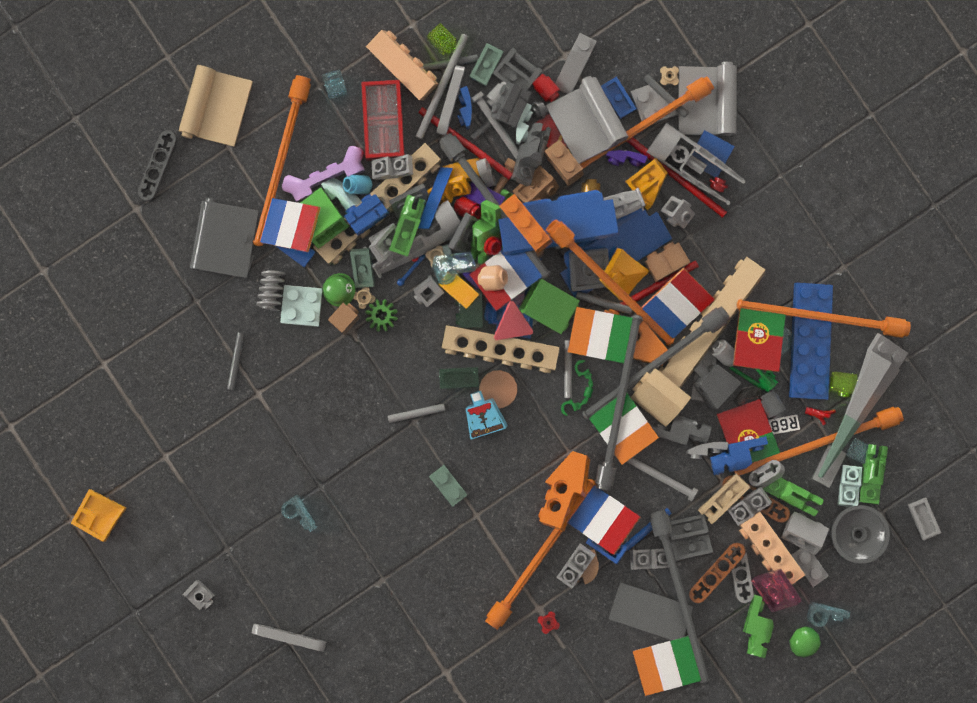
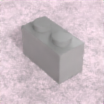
[781,511,829,555]

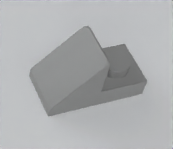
[369,223,396,262]

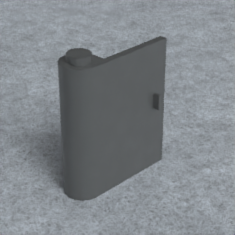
[190,198,259,278]

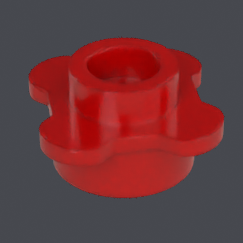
[709,177,728,192]
[537,612,560,634]

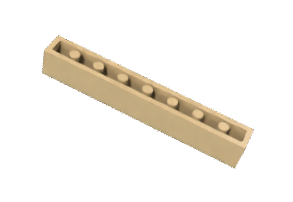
[659,257,766,389]

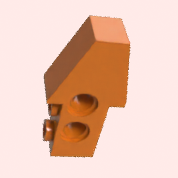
[604,309,668,366]
[539,451,590,532]

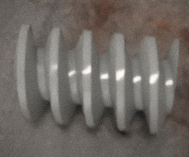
[256,270,286,311]

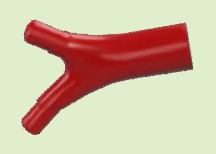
[805,406,836,425]

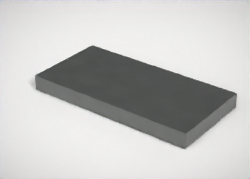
[608,582,693,640]

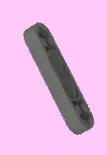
[138,130,177,202]

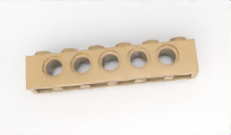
[442,325,559,373]

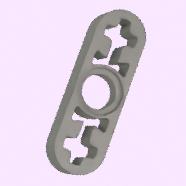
[729,547,754,603]

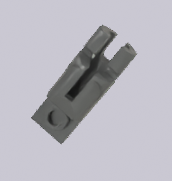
[511,123,551,186]
[652,416,712,446]

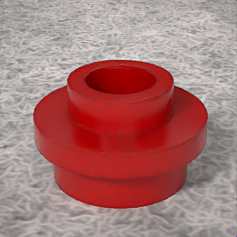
[484,236,502,255]

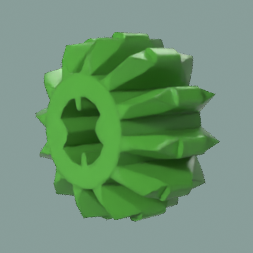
[365,299,398,332]

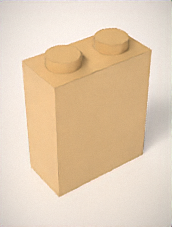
[631,368,691,427]

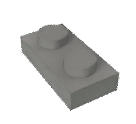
[812,445,847,488]
[791,548,829,587]

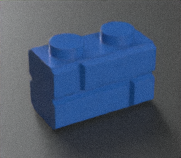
[344,194,389,236]

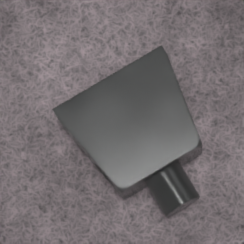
[694,362,741,409]

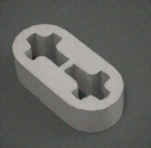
[476,158,497,188]
[749,460,785,489]

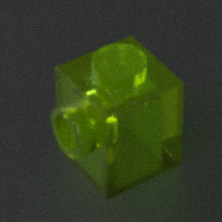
[427,23,456,55]
[829,372,858,397]

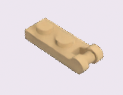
[698,473,750,524]

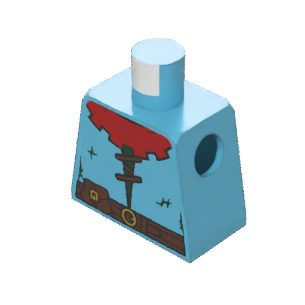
[466,391,507,439]

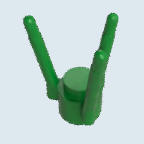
[730,366,778,392]

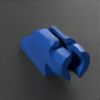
[710,436,768,475]

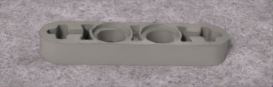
[437,65,465,136]
[251,623,327,652]

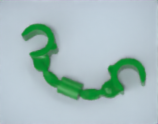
[561,360,593,416]

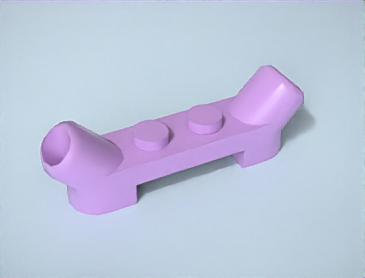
[282,146,365,203]

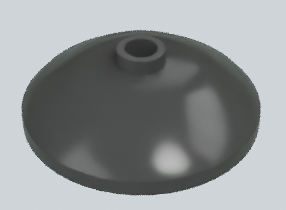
[831,505,890,563]

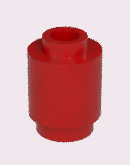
[533,74,560,102]
[454,196,481,219]

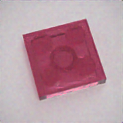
[751,569,802,612]

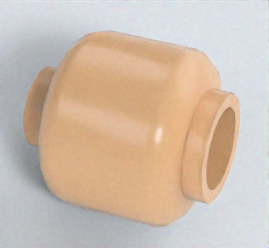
[478,265,508,291]

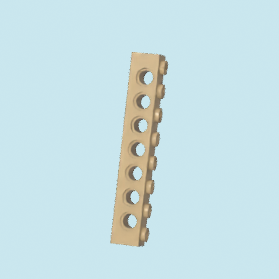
[313,143,441,265]

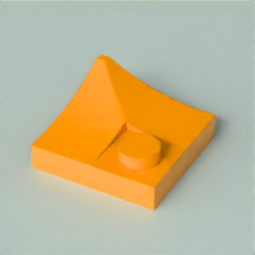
[599,248,649,301]
[71,489,126,542]

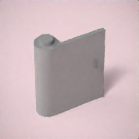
[678,62,737,136]
[546,76,628,164]

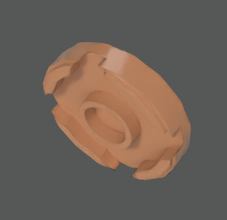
[479,370,517,408]

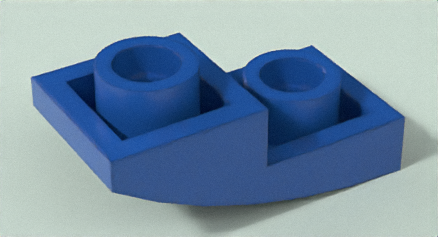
[457,86,472,130]

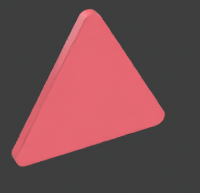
[494,301,533,340]

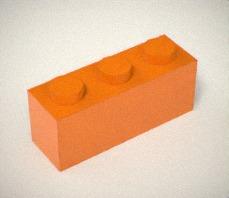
[500,194,553,254]

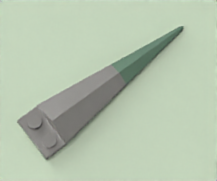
[818,333,908,478]

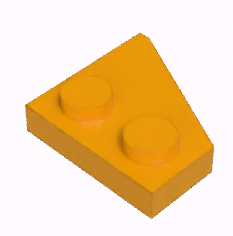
[626,158,668,211]

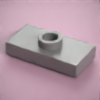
[908,497,941,540]

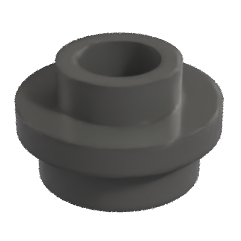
[531,101,548,120]

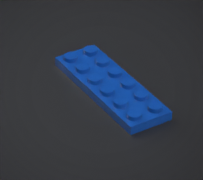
[789,283,833,400]

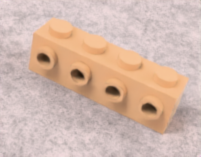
[366,30,439,101]
[739,512,805,589]

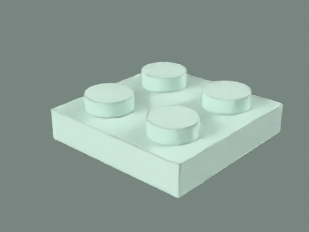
[280,285,322,327]

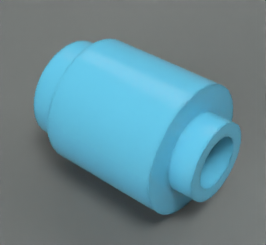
[343,175,373,194]

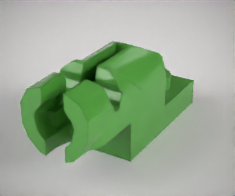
[389,194,426,257]
[471,200,501,264]
[858,444,888,504]
[763,478,823,517]
[743,594,774,658]

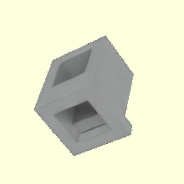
[414,274,444,307]
[183,580,215,610]

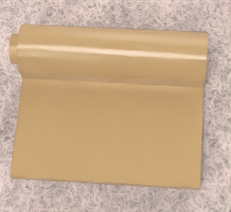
[179,65,253,147]

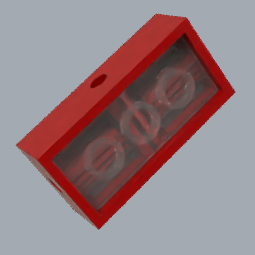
[361,80,405,161]

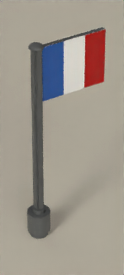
[439,133,551,311]

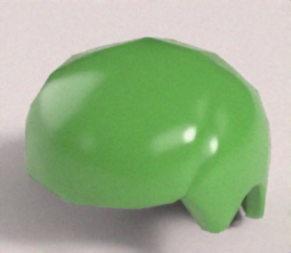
[789,627,821,658]

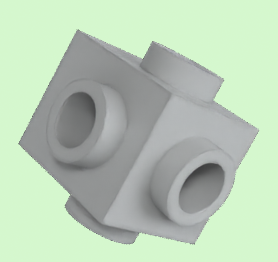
[661,196,695,229]

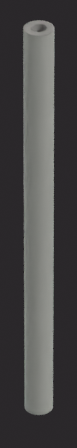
[415,34,469,140]

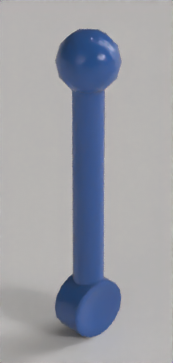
[397,254,426,286]

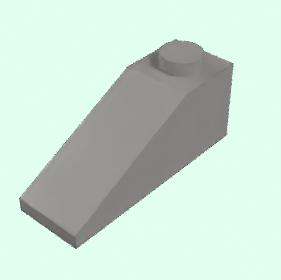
[555,33,597,94]

